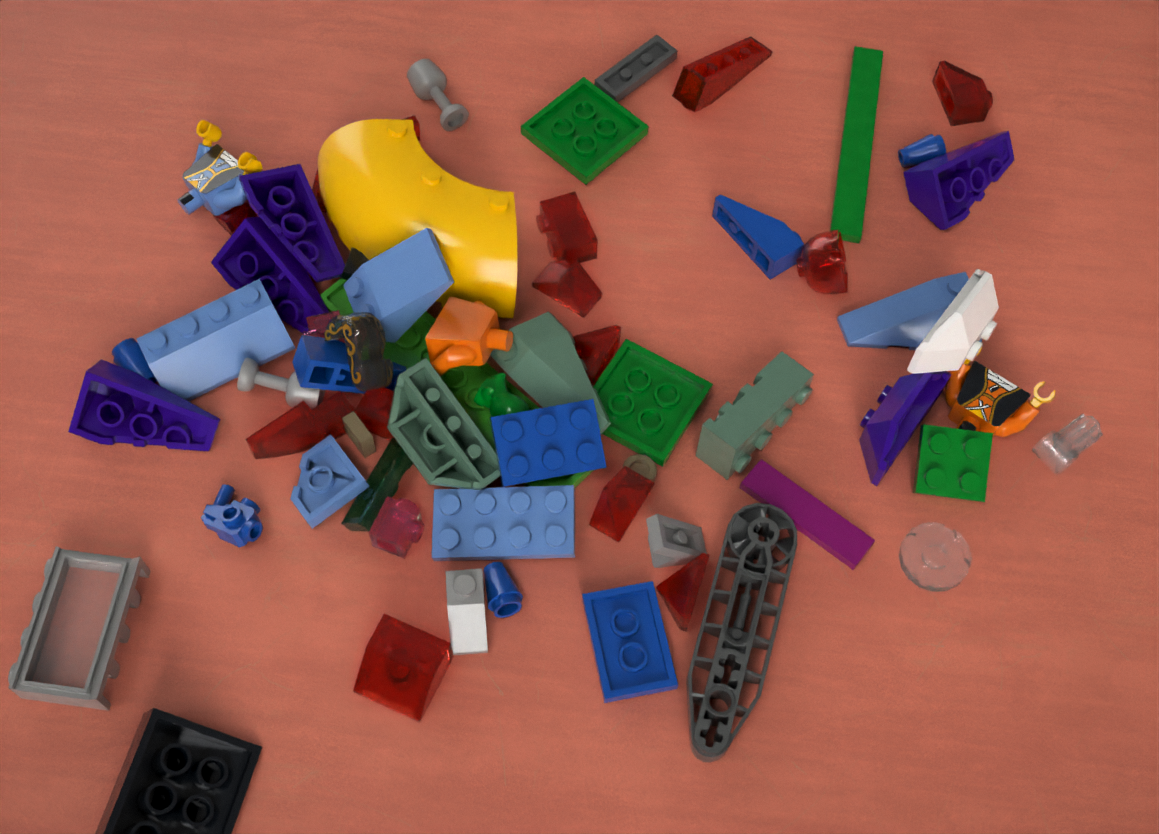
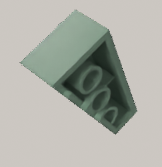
[695,351,814,480]

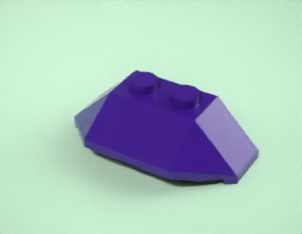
[859,371,952,486]

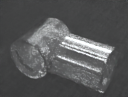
[1032,414,1103,476]

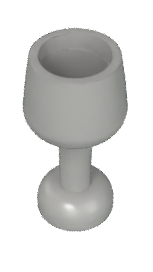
[407,59,469,131]
[237,358,326,411]

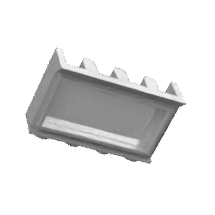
[8,547,151,711]

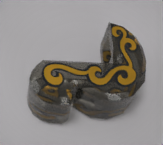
[324,312,394,392]

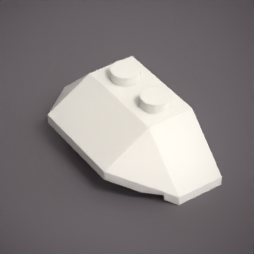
[907,269,999,374]

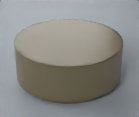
[622,454,657,490]

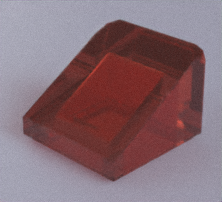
[213,202,258,236]

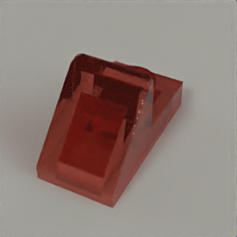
[573,325,621,387]

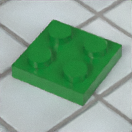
[913,424,993,502]

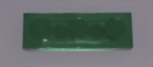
[341,438,413,532]

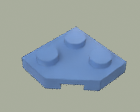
[290,434,370,529]

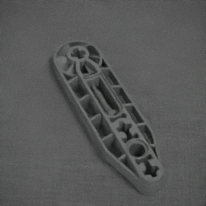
[686,503,797,763]

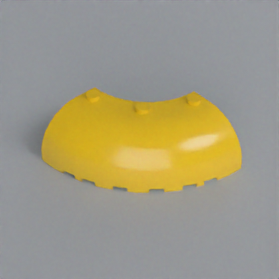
[318,119,517,318]

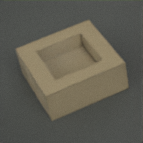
[342,411,376,458]

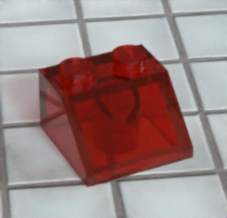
[353,613,454,723]

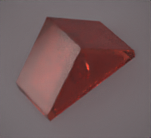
[532,259,602,318]

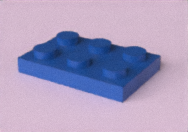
[490,399,607,487]
[582,581,678,703]

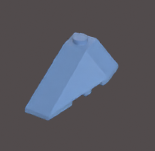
[837,272,982,351]

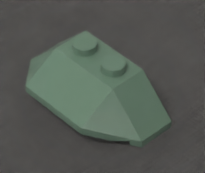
[387,358,500,490]

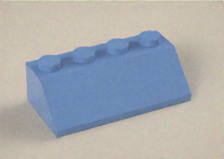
[136,279,296,402]

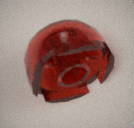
[797,230,848,294]

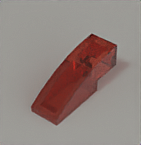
[246,391,357,459]

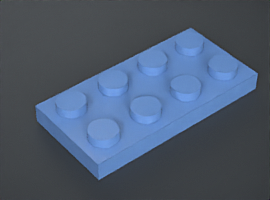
[431,485,575,561]

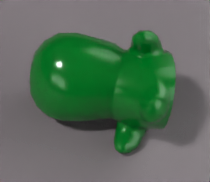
[474,372,530,417]

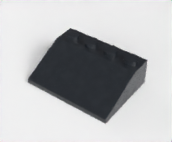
[95,708,262,834]

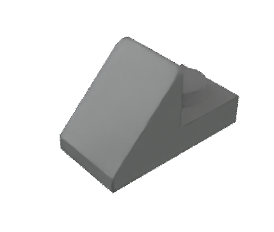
[646,514,708,568]

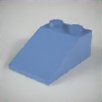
[343,228,454,343]

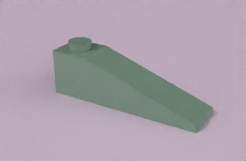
[490,312,611,435]

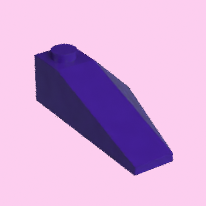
[903,131,1015,230]
[239,164,345,283]
[211,217,330,336]
[68,359,221,451]

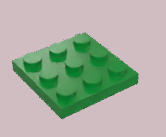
[521,77,649,185]
[593,339,713,467]

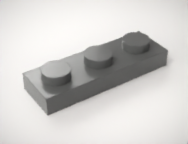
[594,35,678,102]

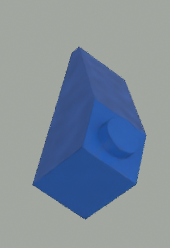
[712,195,804,280]
[292,335,407,397]

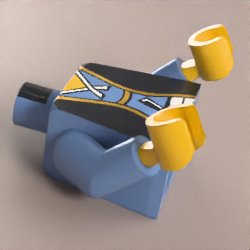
[177,120,263,216]

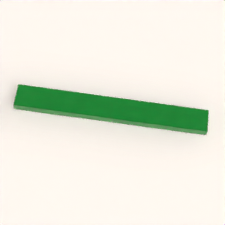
[829,46,883,243]

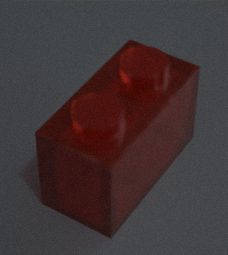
[536,191,598,269]

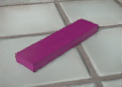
[739,459,875,570]

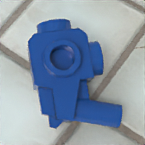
[201,484,263,547]

